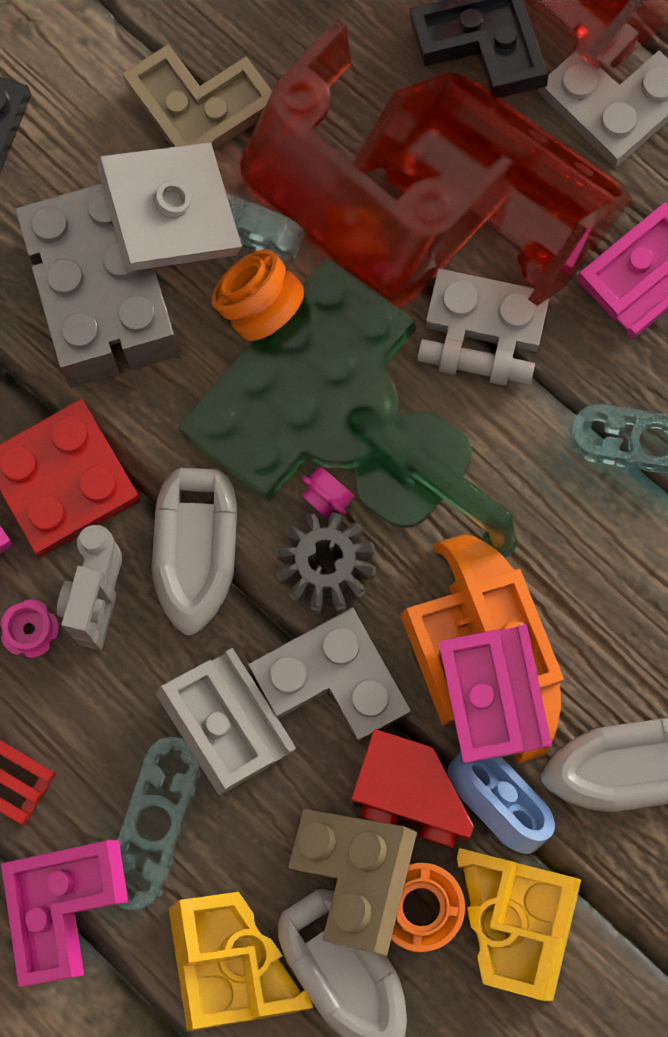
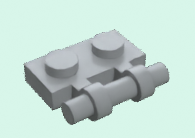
[417,268,551,386]
[57,525,122,651]

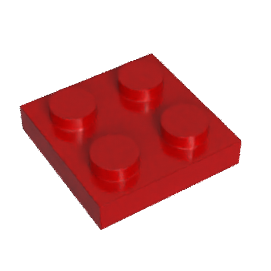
[0,399,141,558]

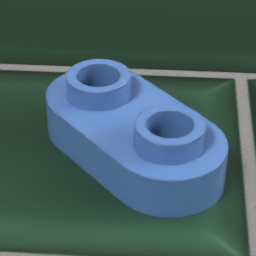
[448,752,555,854]

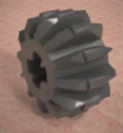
[276,513,376,614]

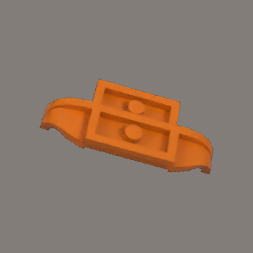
[400,534,564,764]

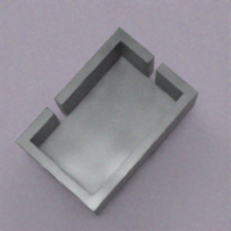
[15,184,180,388]

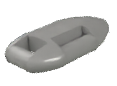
[151,467,238,636]
[541,718,668,812]
[278,889,407,1037]

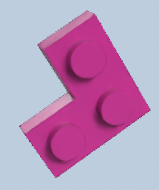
[1,840,128,987]

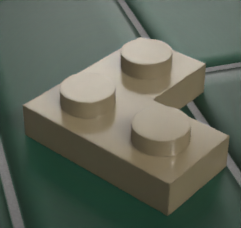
[122,44,279,150]
[288,809,417,956]

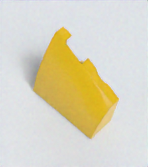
[457,848,581,1001]
[168,892,313,1032]

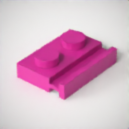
[577,202,668,340]
[439,624,552,764]

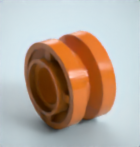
[212,249,304,341]
[391,863,465,952]

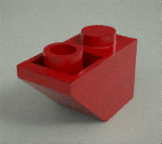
[352,729,474,848]

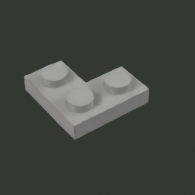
[538,48,668,168]
[248,607,411,743]

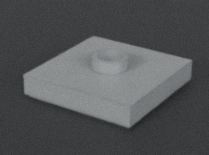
[97,142,242,272]

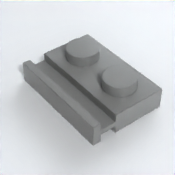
[156,648,296,796]

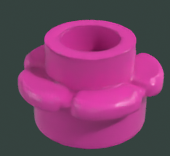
[301,465,355,519]
[0,600,59,658]

